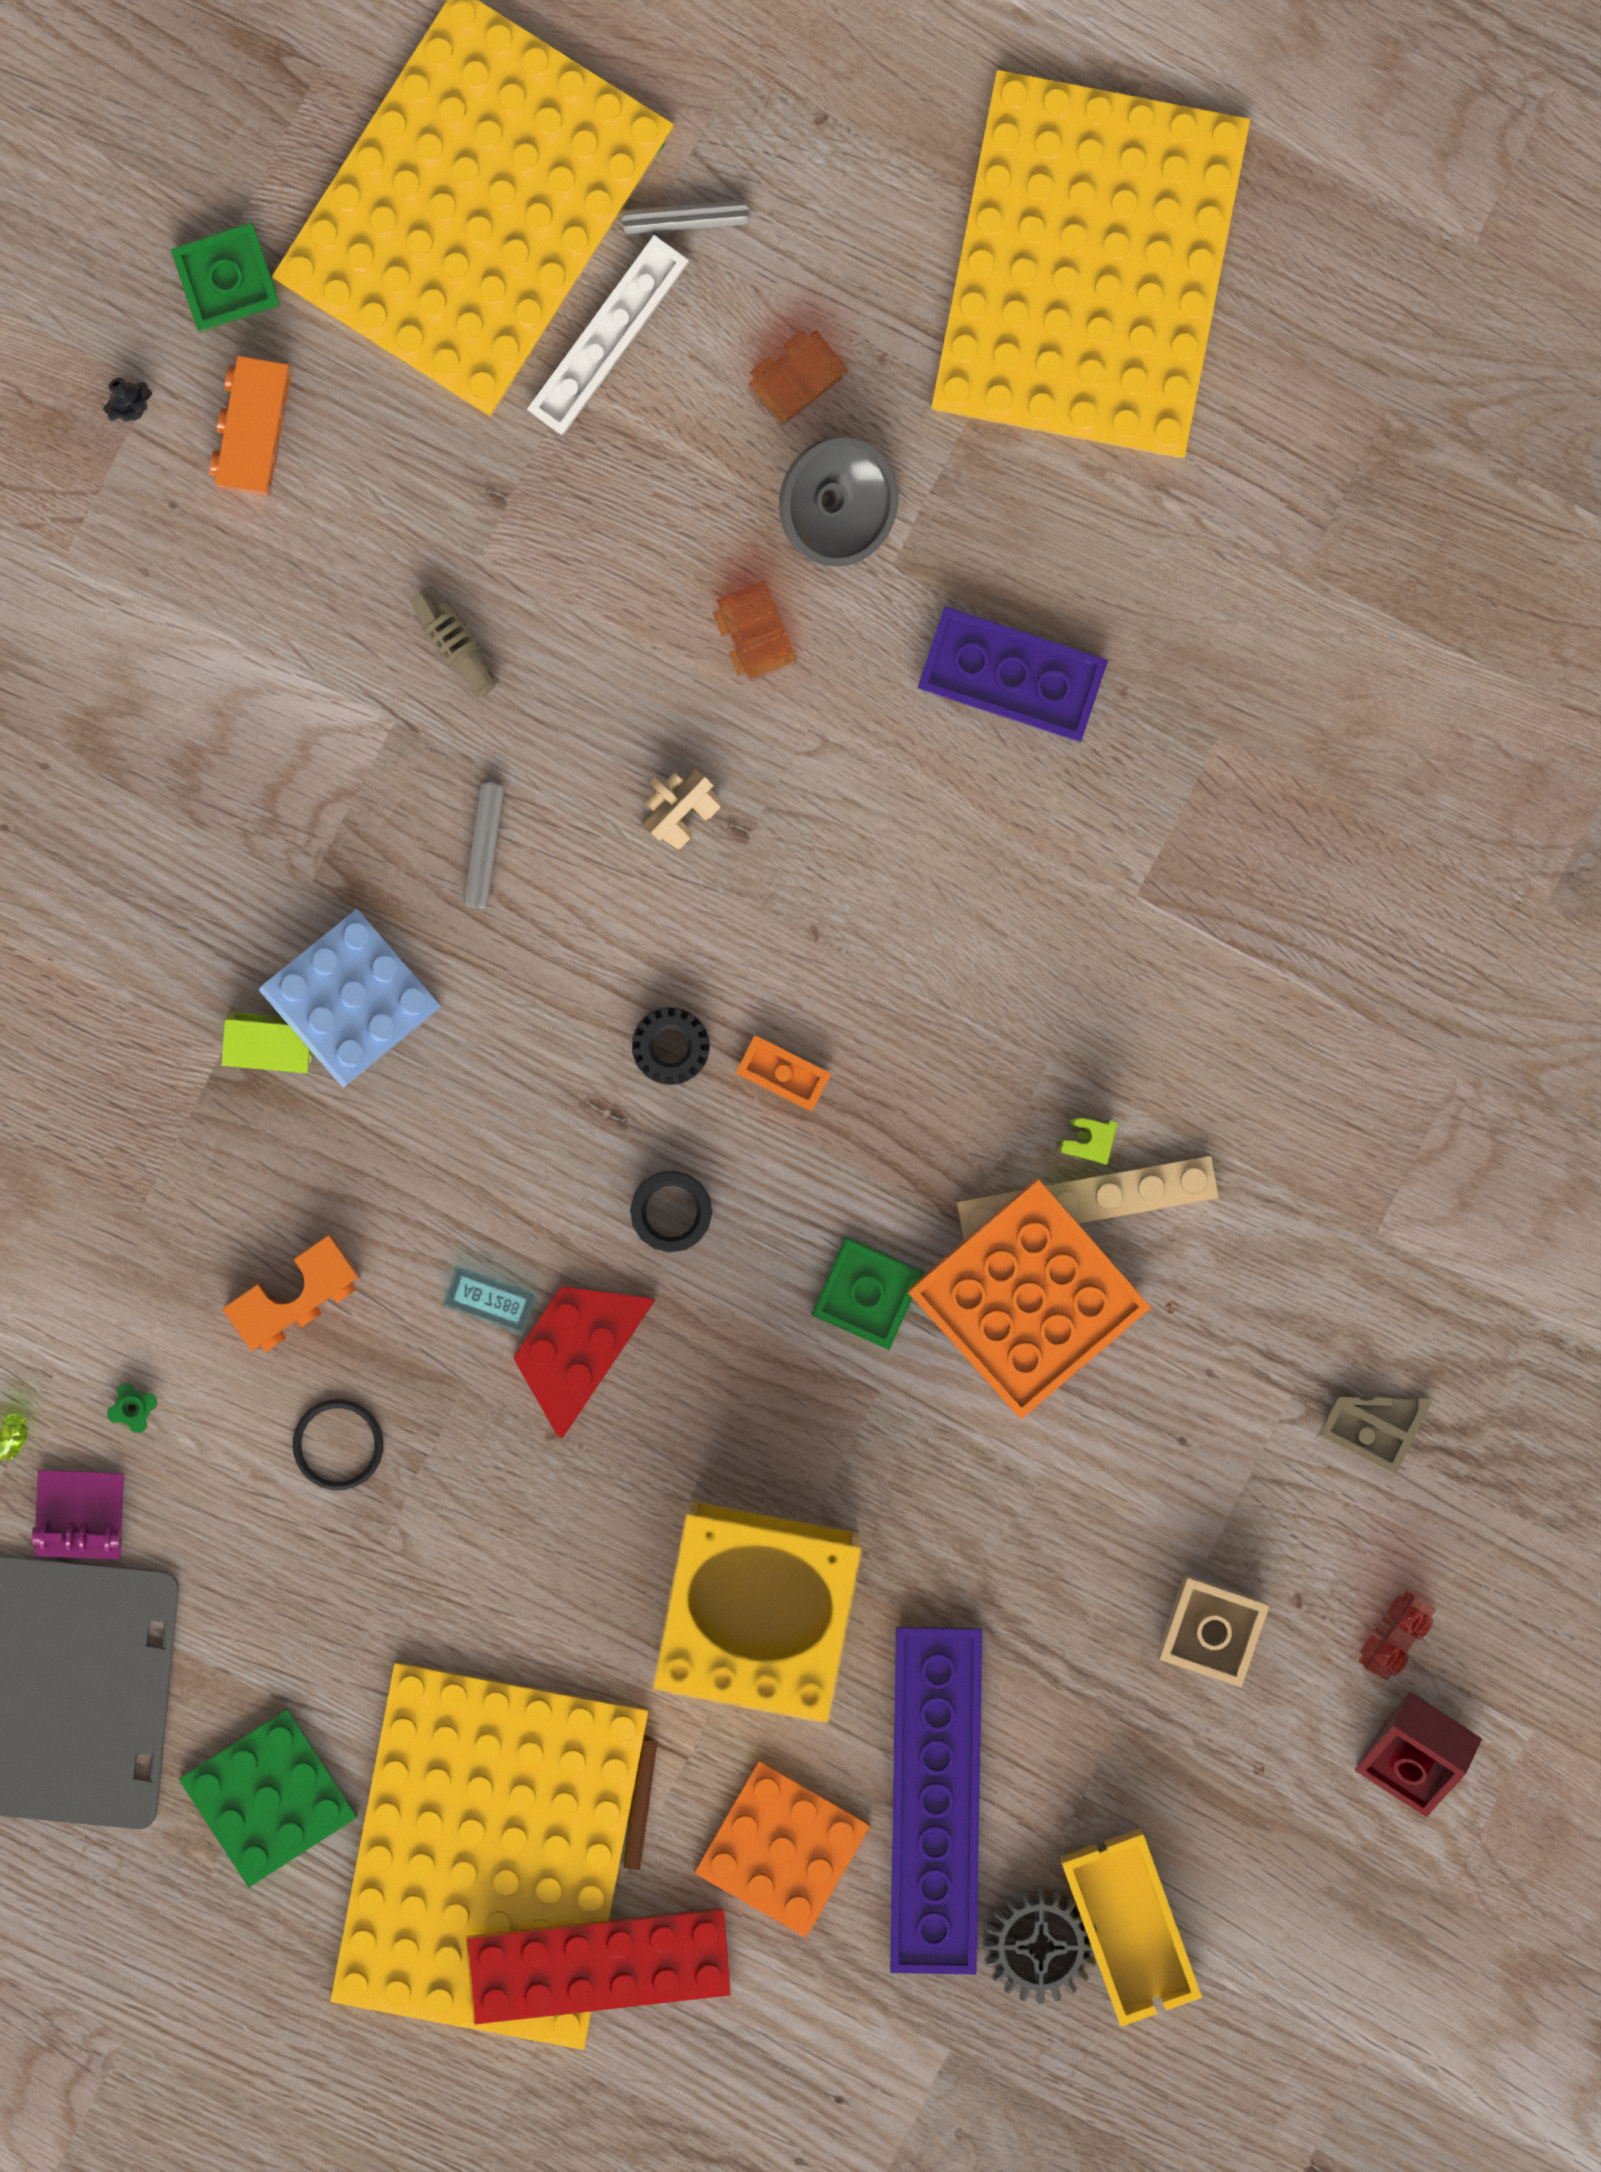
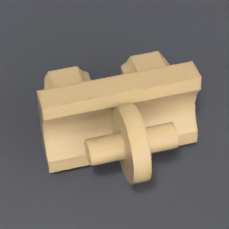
[641,769,722,849]

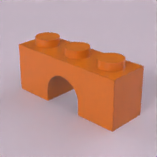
[222,1234,361,1353]

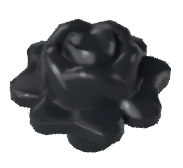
[103,378,152,422]

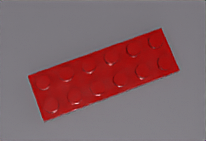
[466,1908,731,2025]

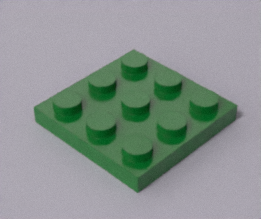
[178,1708,358,1888]

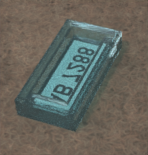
[442,1265,538,1335]

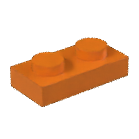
[735,1035,832,1112]

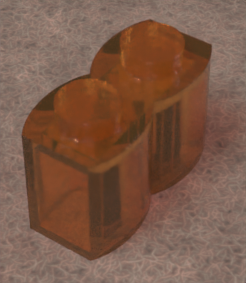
[748,330,848,427]
[712,580,797,682]

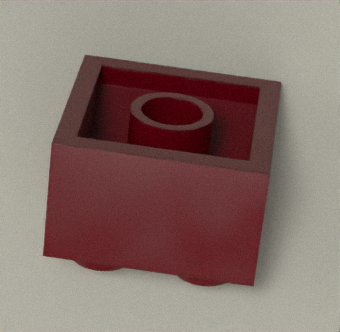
[1355,1692,1482,1817]

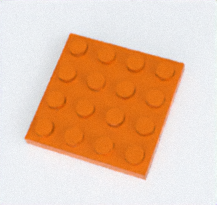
[907,1177,1151,1420]

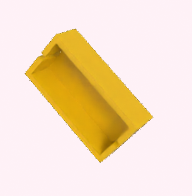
[1060,1828,1202,2027]

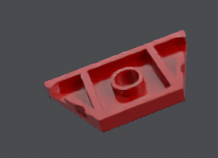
[513,1286,655,1439]

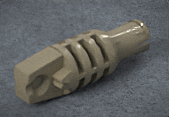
[410,587,500,698]

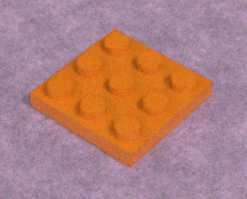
[694,1760,871,1938]

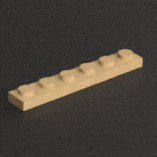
[957,1156,1219,1240]

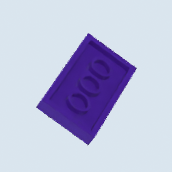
[917,606,1108,743]

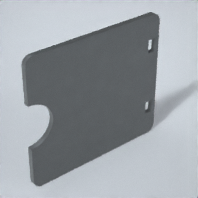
[0,1556,179,1829]

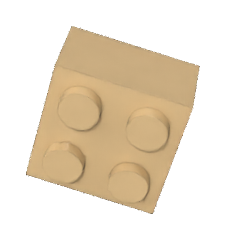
[1157,1574,1270,1688]

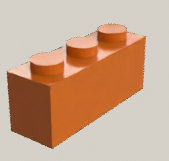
[209,356,292,497]

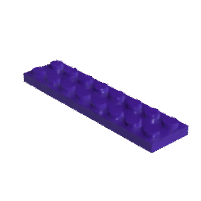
[890,1627,982,1975]

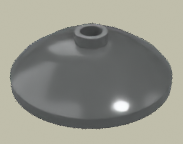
[779,436,898,567]

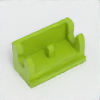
[221,1011,312,1073]
[1057,1118,1118,1165]

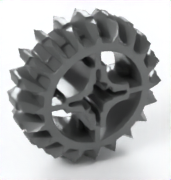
[982,1885,1097,2004]

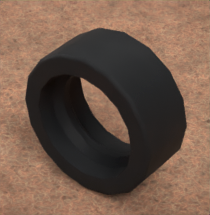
[630,1170,712,1253]

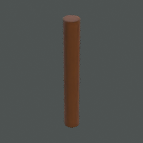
[623,1739,658,1870]

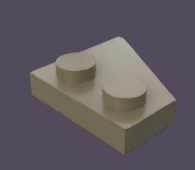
[1317,1397,1432,1476]

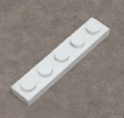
[527,235,689,436]

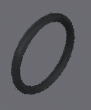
[293,1400,383,1490]

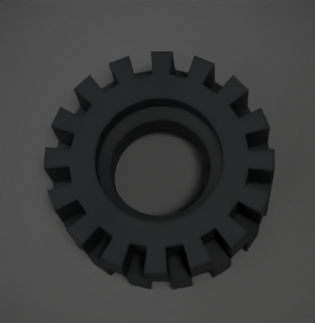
[632,1007,710,1085]

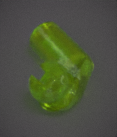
[0,1414,29,1461]

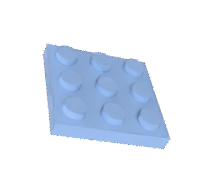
[259,909,441,1088]

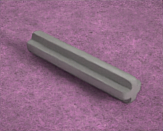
[622,200,749,234]
[464,782,504,909]

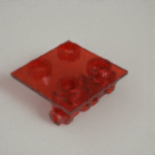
[1358,1590,1435,1681]

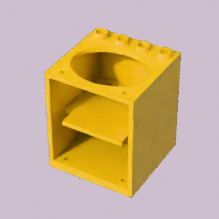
[653,1500,861,1723]

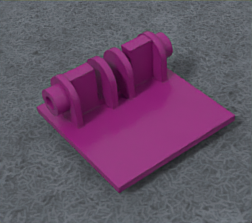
[32,1470,124,1560]

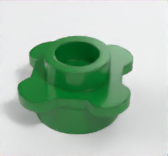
[107,1383,157,1433]

